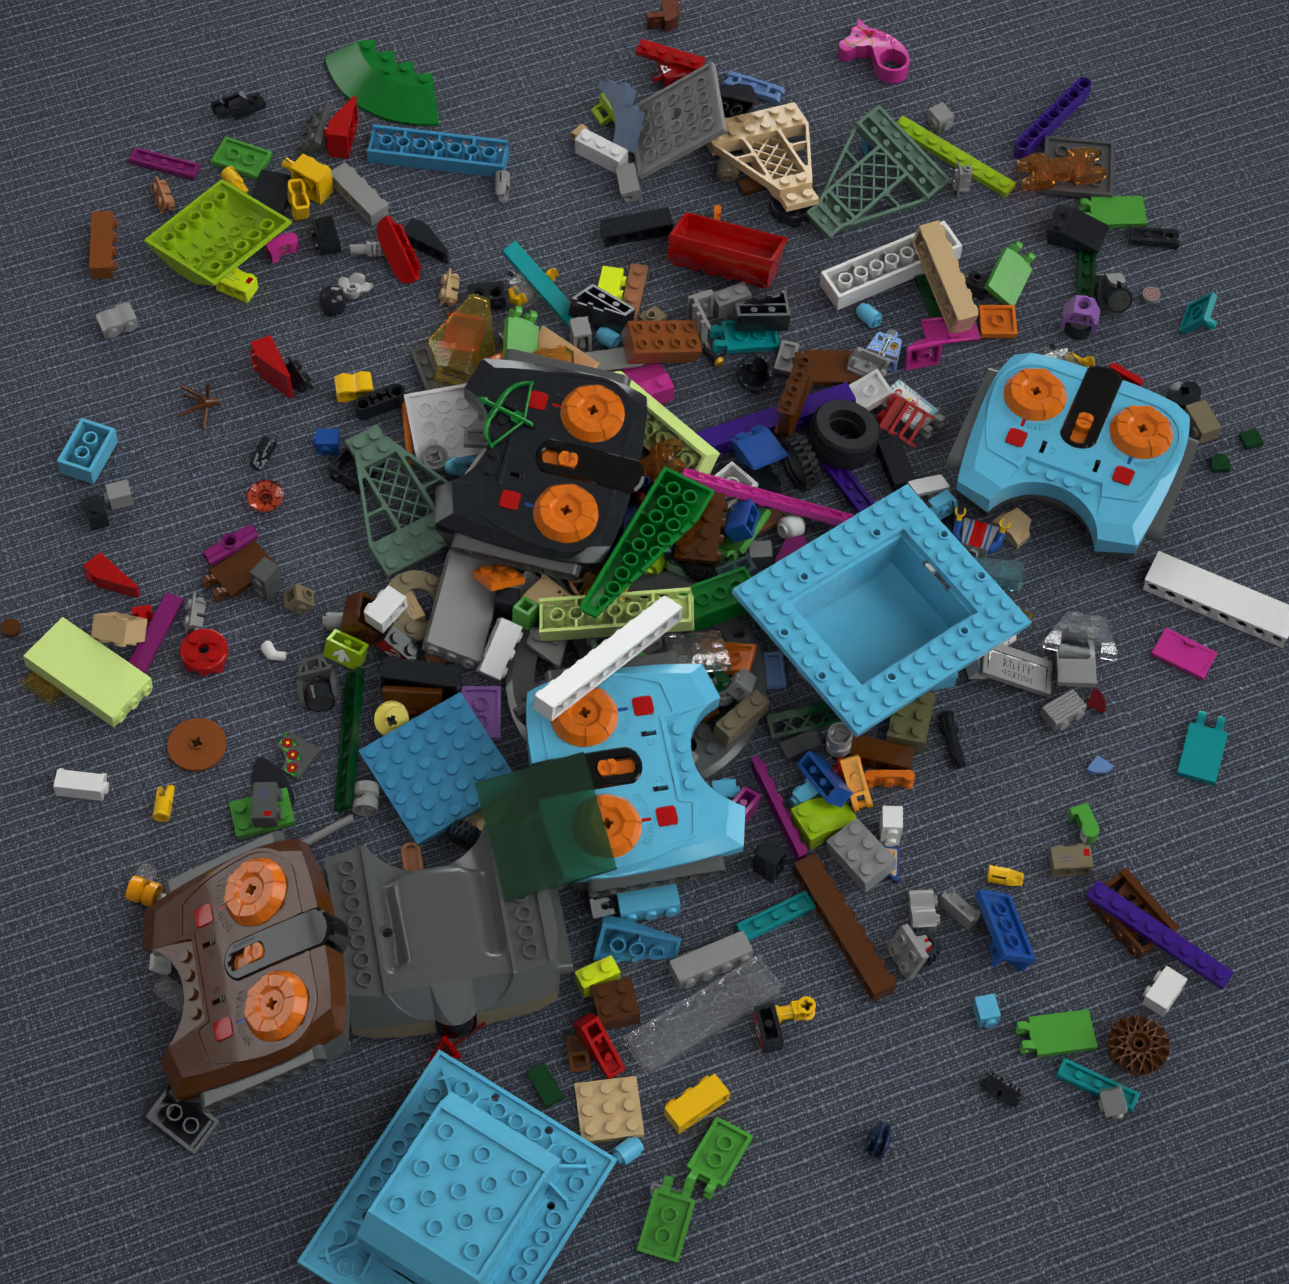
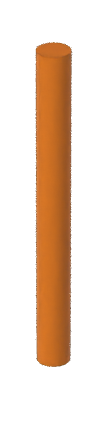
[401,402,414,467]

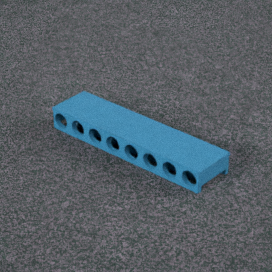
[367,124,510,177]

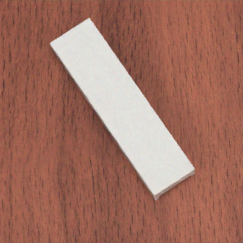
[1143,551,1289,648]

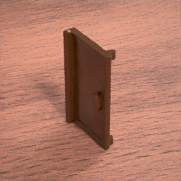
[382,686,442,716]

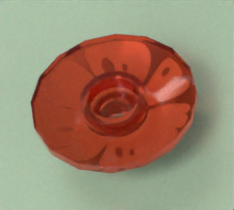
[247,480,284,512]

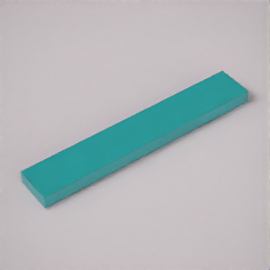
[502,240,575,329]

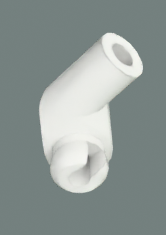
[261,641,287,661]

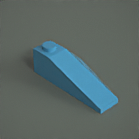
[593,915,682,964]

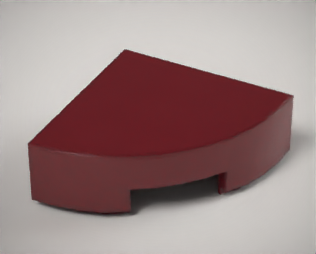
[1087,688,1106,713]

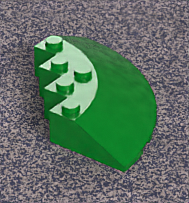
[325,39,439,126]

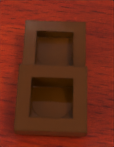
[565,1034,591,1074]

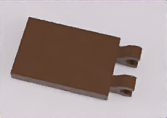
[792,350,861,385]
[201,541,276,603]

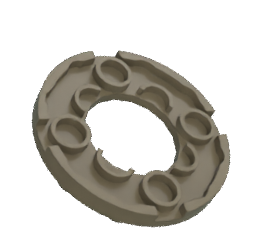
[387,570,440,642]

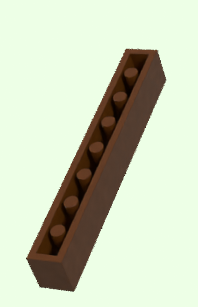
[793,853,896,1003]

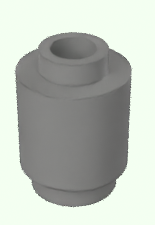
[322,612,343,631]

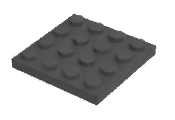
[1042,135,1114,198]

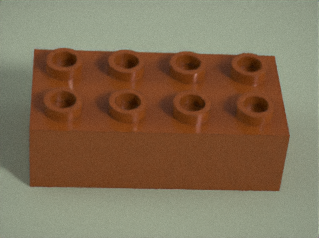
[621,320,702,364]

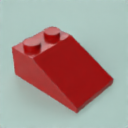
[324,96,359,159]
[249,335,293,398]

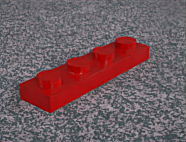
[635,39,705,72]

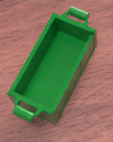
[678,566,752,636]

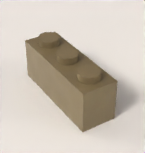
[713,689,770,747]

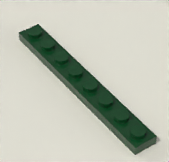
[334,667,365,813]

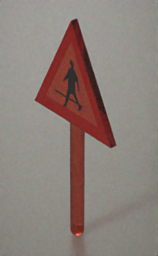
[428,1022,486,1063]

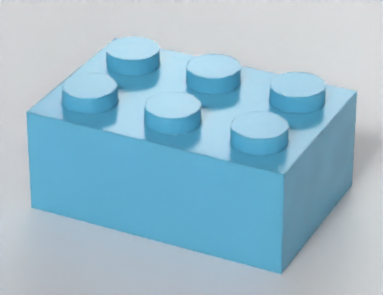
[57,418,118,484]

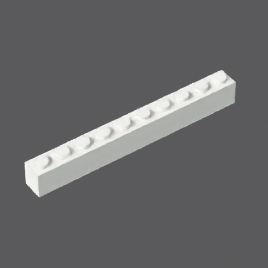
[533,595,683,722]

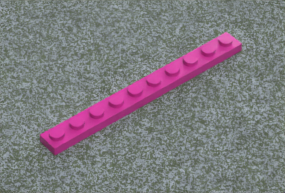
[682,467,855,527]

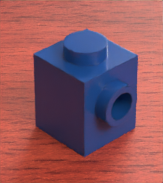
[312,428,340,455]

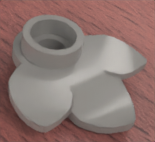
[338,273,373,299]

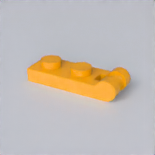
[840,754,873,812]

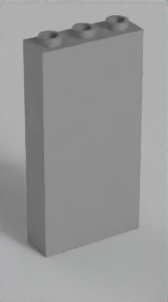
[421,550,497,669]

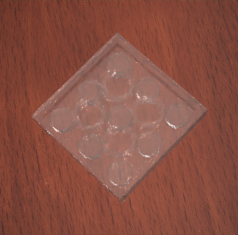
[664,630,731,672]

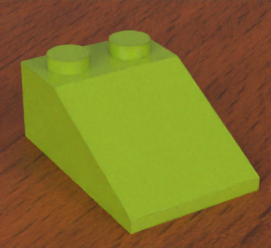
[790,797,857,851]

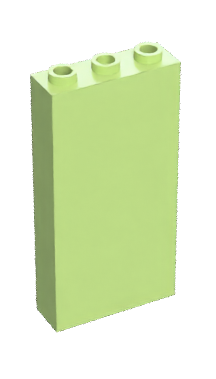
[23,617,153,727]

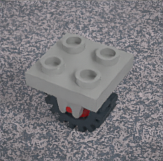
[886,924,941,980]

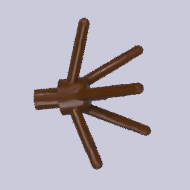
[178,382,219,430]

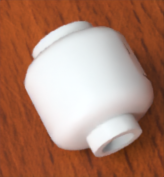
[777,514,805,539]

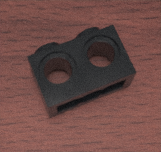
[467,280,506,313]

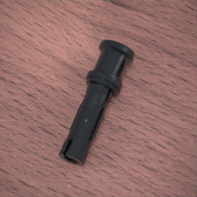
[937,710,966,769]

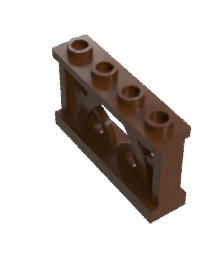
[774,354,815,439]
[1087,868,1179,960]

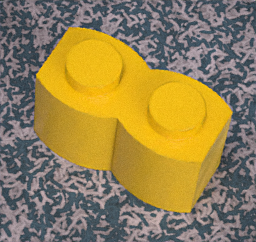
[287,178,310,221]
[334,371,373,402]

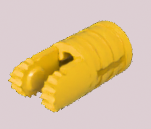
[152,785,175,822]

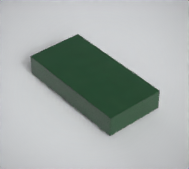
[526,1062,564,1108]

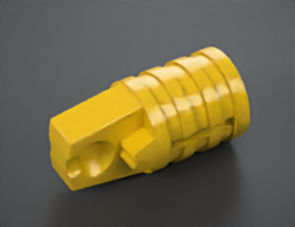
[221,166,249,194]
[987,865,1024,886]

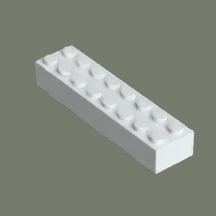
[820,221,962,310]

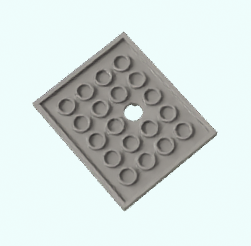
[634,61,727,179]

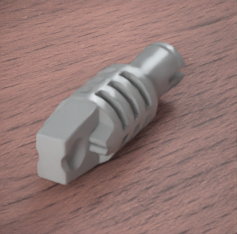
[350,241,386,257]

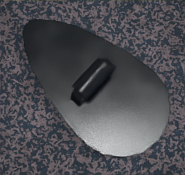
[252,757,295,809]

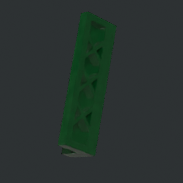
[763,702,842,738]

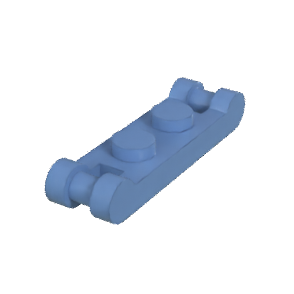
[722,71,785,106]

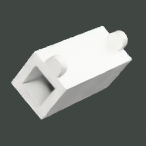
[53,768,109,801]

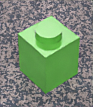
[512,596,539,631]

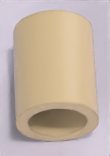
[570,124,588,142]

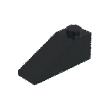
[404,217,449,264]

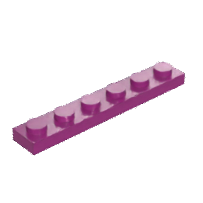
[750,755,808,862]

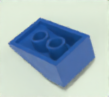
[730,425,788,470]

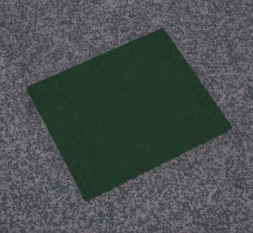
[474,751,617,902]

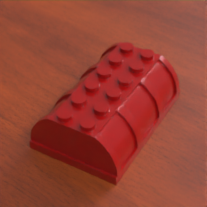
[668,212,788,289]

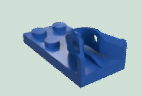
[975,889,1036,972]

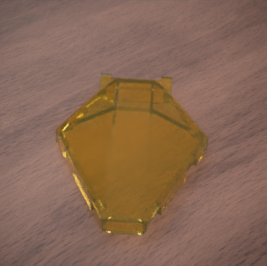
[427,293,496,385]

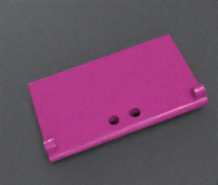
[921,317,981,344]
[1151,628,1218,681]

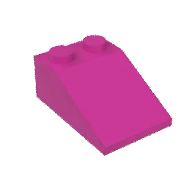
[621,363,674,404]

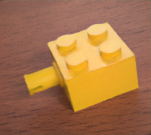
[282,154,334,205]

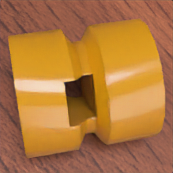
[125,875,163,907]

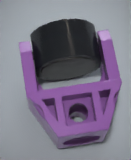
[1060,295,1100,340]

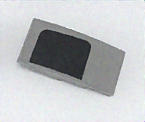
[1053,625,1097,688]

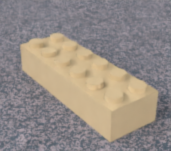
[912,220,979,334]

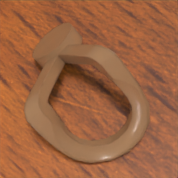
[568,572,596,602]

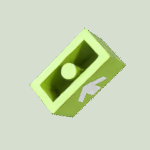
[323,629,369,670]

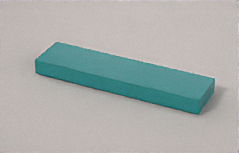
[735,891,816,941]
[1055,1058,1141,1113]

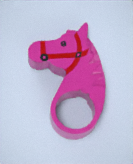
[838,19,910,84]

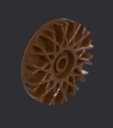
[1107,1014,1170,1076]

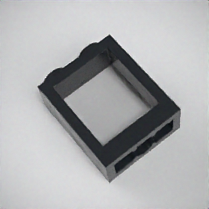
[328,446,386,495]

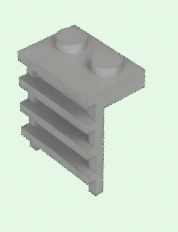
[687,289,714,349]

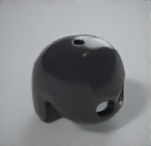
[319,285,346,317]

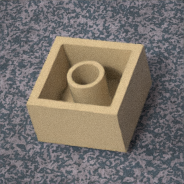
[91,612,147,647]

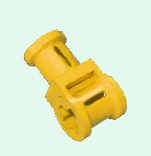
[775,996,816,1023]

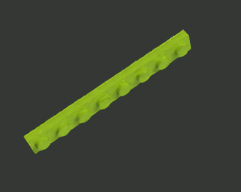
[897,116,1016,198]

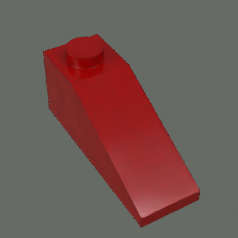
[83,552,140,598]
[572,1013,626,1079]

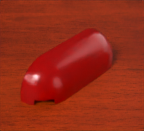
[377,216,421,284]

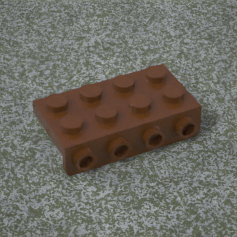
[674,493,728,568]

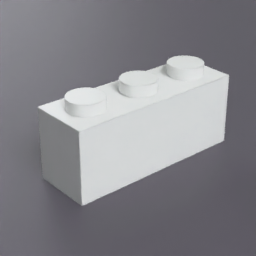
[575,128,628,174]
[476,618,523,681]

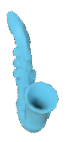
[444,455,478,478]

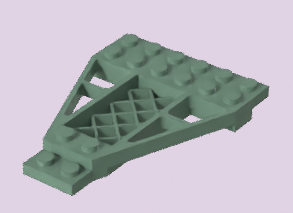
[805,105,951,239]
[345,425,450,579]

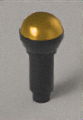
[702,347,724,367]

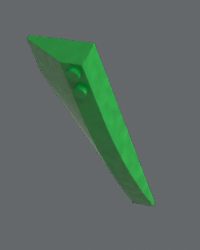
[578,466,715,619]

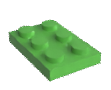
[229,787,296,840]

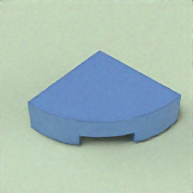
[1086,755,1114,775]

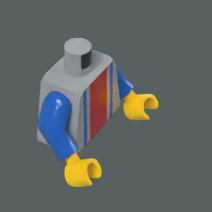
[953,507,1012,560]

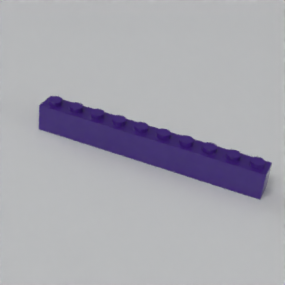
[696,382,856,455]

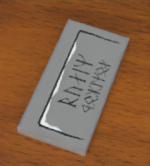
[979,644,1053,697]

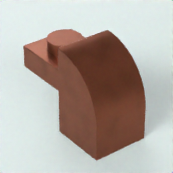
[646,0,680,32]

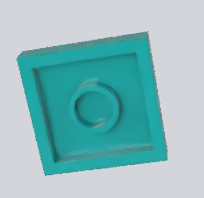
[1179,292,1218,335]

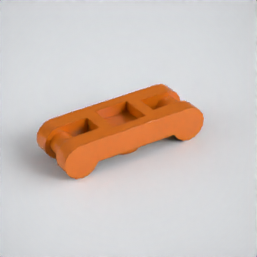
[864,770,915,789]

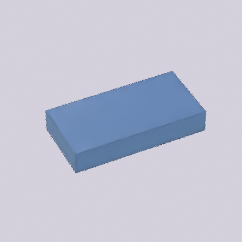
[763,652,786,689]

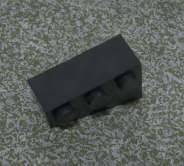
[568,284,636,333]
[732,290,791,331]

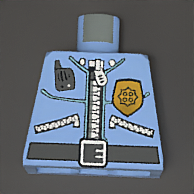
[866,329,902,373]

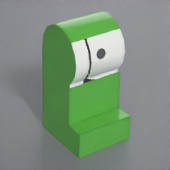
[1067,803,1100,844]

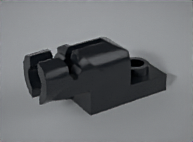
[211,90,266,120]

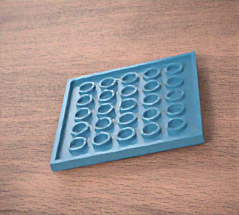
[358,692,521,846]

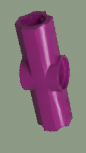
[202,524,259,566]

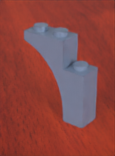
[598,80,645,153]

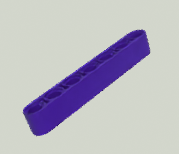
[1013,77,1092,160]

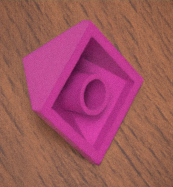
[904,336,943,371]

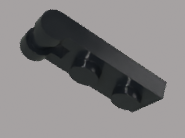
[1130,226,1179,250]

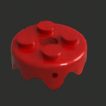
[180,628,229,677]

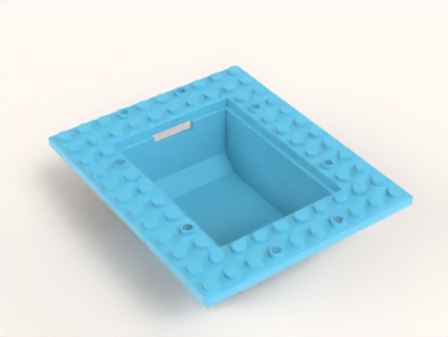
[731,484,1032,737]
[297,1049,618,1284]

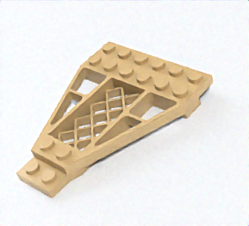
[706,102,819,212]

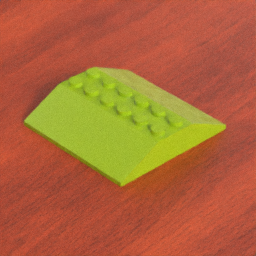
[144,179,292,286]

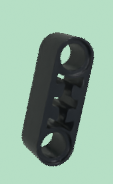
[354,384,405,420]

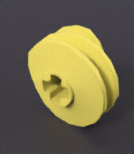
[374,701,409,735]

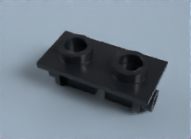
[284,357,314,393]
[980,1072,1024,1108]

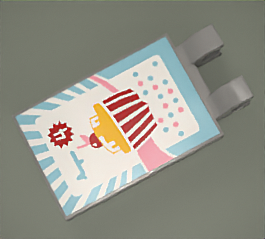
[878,379,946,441]

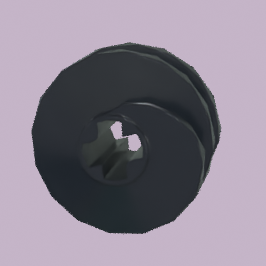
[1166,381,1201,410]

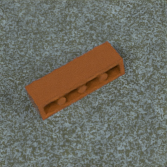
[89,211,118,279]

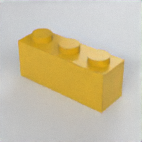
[664,1073,730,1134]

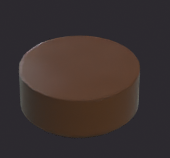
[1,618,21,638]

